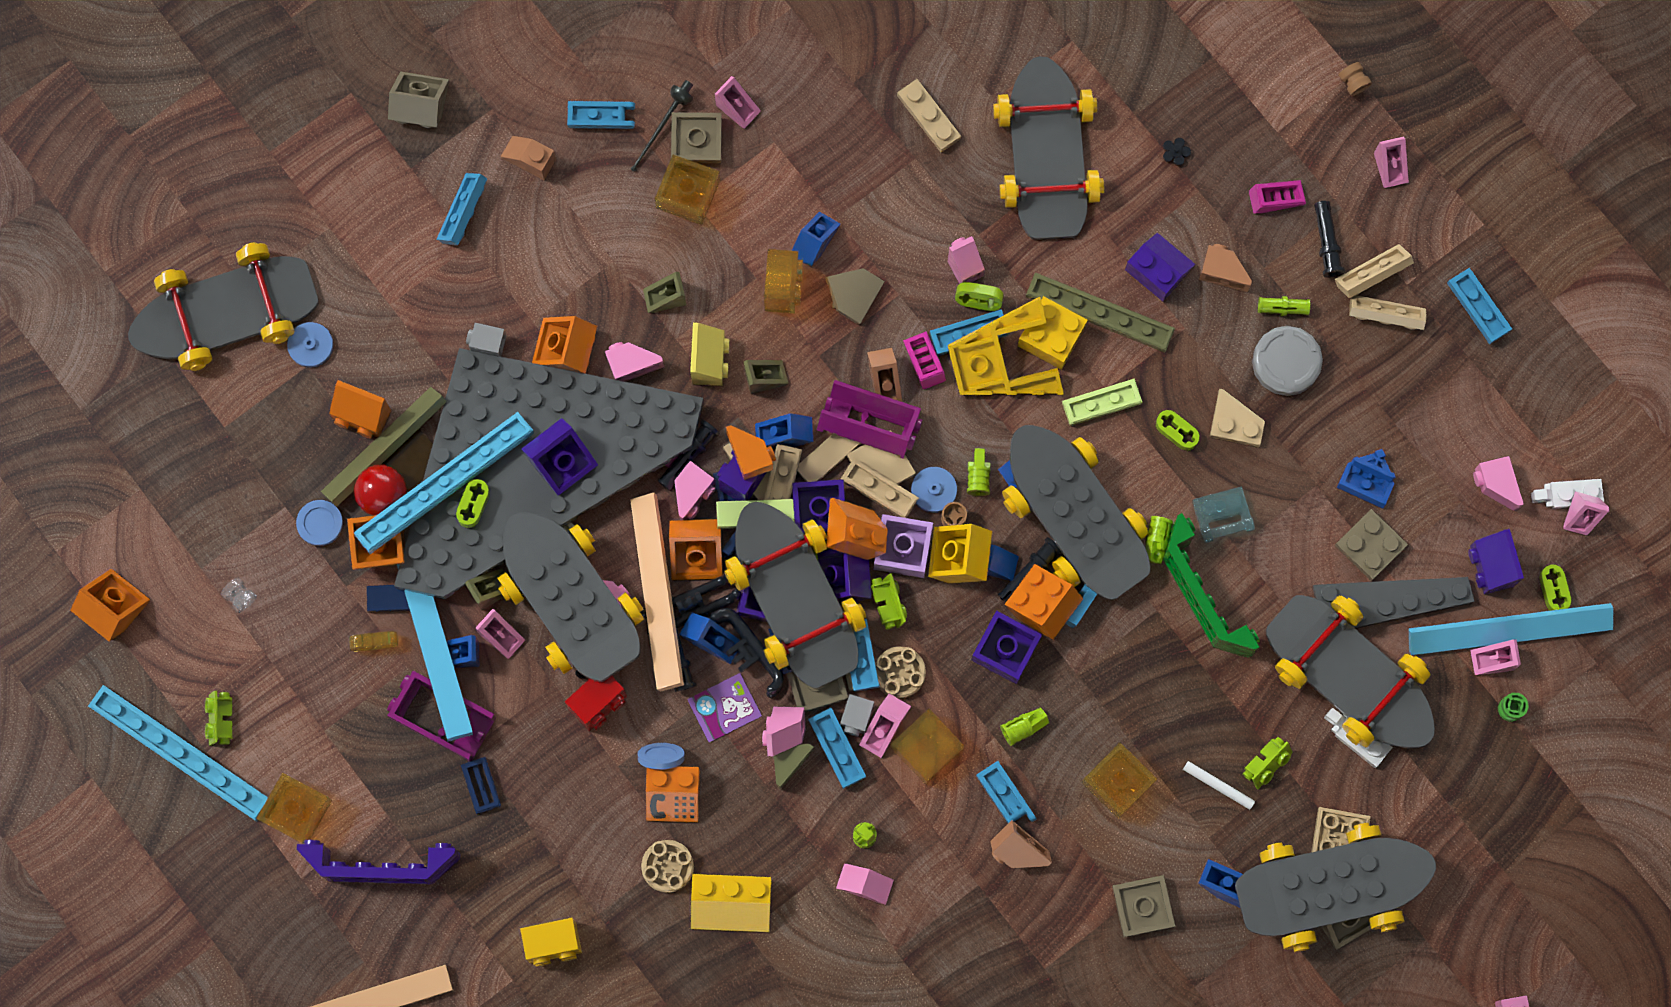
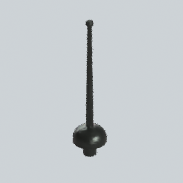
[631,80,694,171]

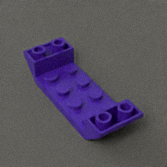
[297,840,460,884]

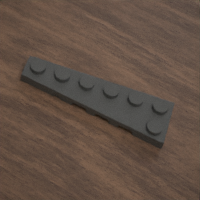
[1312,577,1475,629]

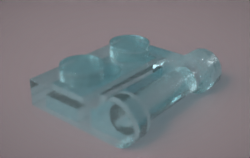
[1192,486,1255,543]

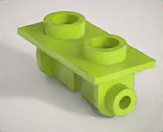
[871,573,907,629]
[205,691,233,746]
[1243,737,1293,789]

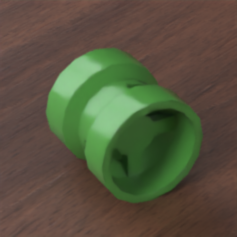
[1498,693,1528,722]

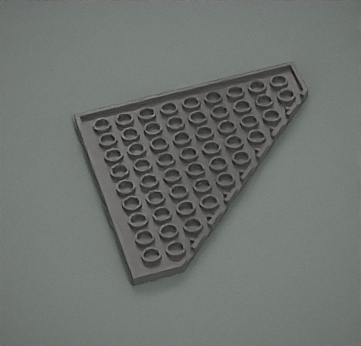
[394,348,704,599]

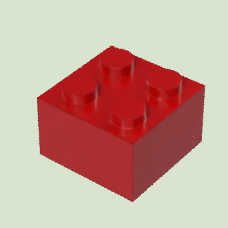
[565,676,627,731]

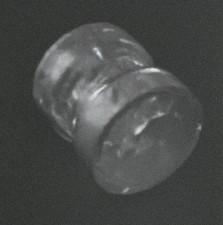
[221,577,257,613]

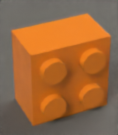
[1005,564,1083,639]

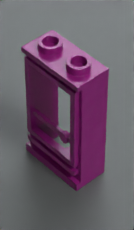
[817,380,923,459]
[387,671,496,762]

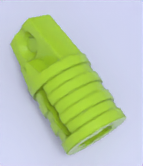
[967,448,991,496]
[1145,516,1173,564]
[1000,708,1049,746]
[853,822,877,849]

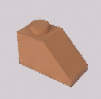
[501,136,556,180]
[1199,244,1252,292]
[867,348,902,402]
[991,820,1052,868]

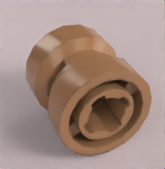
[1338,62,1372,96]
[941,502,967,526]

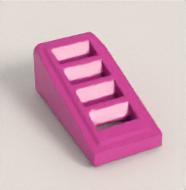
[1249,180,1306,214]
[903,331,946,389]

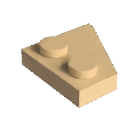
[1210,389,1265,447]

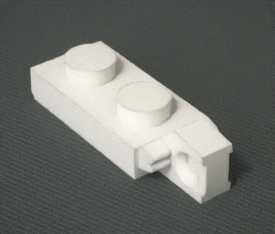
[1531,479,1604,509]
[1324,708,1393,768]

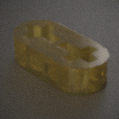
[349,631,398,651]

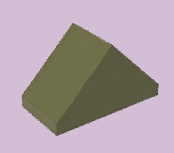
[643,272,686,313]
[744,360,788,394]
[465,568,505,610]
[774,744,814,790]

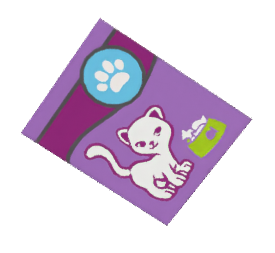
[687,673,762,742]

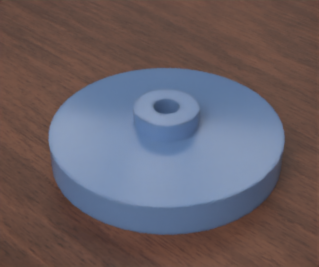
[287,322,333,368]
[911,467,957,513]
[296,500,343,546]
[638,743,685,769]

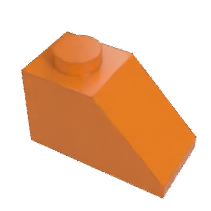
[726,425,776,480]

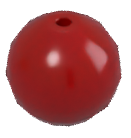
[354,465,407,516]

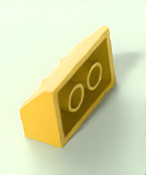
[691,874,772,932]

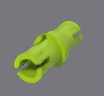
[1258,296,1310,316]

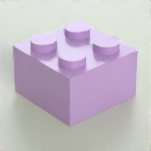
[874,514,933,578]

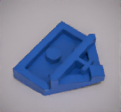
[1337,449,1395,509]

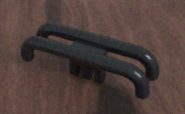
[640,572,742,635]
[710,608,784,698]

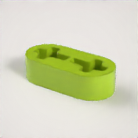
[955,282,1004,311]
[1156,410,1199,451]
[456,479,490,528]
[1539,565,1571,611]

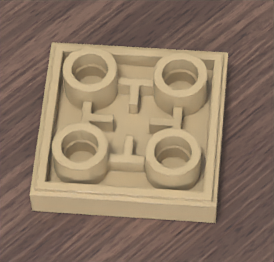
[847,430,916,485]
[1311,807,1371,852]

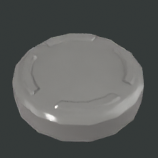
[1252,326,1323,396]

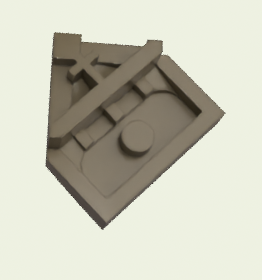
[825,268,885,324]

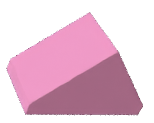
[715,76,761,129]
[1374,137,1409,188]
[1563,491,1609,535]
[476,609,525,659]
[1471,639,1521,675]
[836,864,894,905]

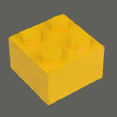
[1018,296,1088,370]
[928,524,992,583]
[520,918,582,967]

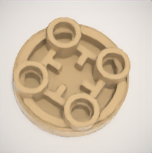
[876,647,926,699]
[641,840,694,893]

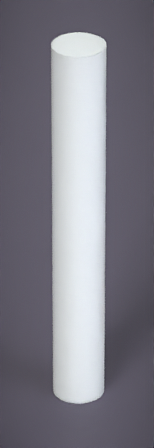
[1183,761,1255,810]

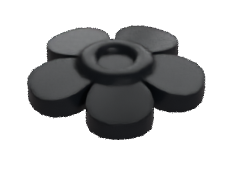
[1163,138,1191,166]

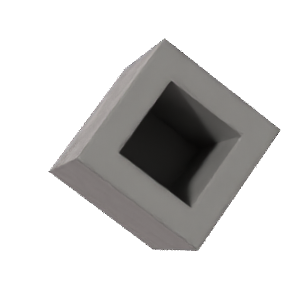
[466,323,507,356]
[840,694,874,737]

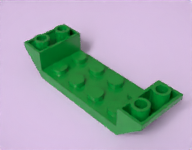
[1163,513,1260,658]

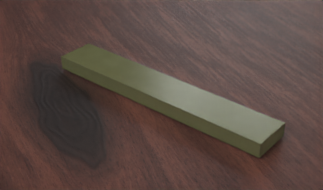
[1026,272,1175,353]
[321,387,447,507]

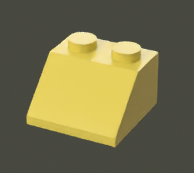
[691,323,730,386]

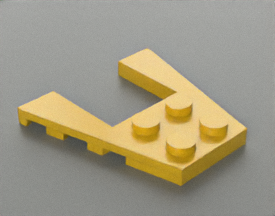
[948,297,1064,395]

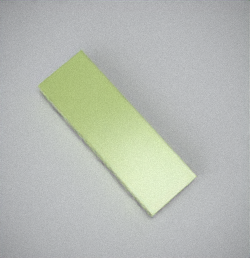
[1062,379,1142,426]
[716,499,794,529]

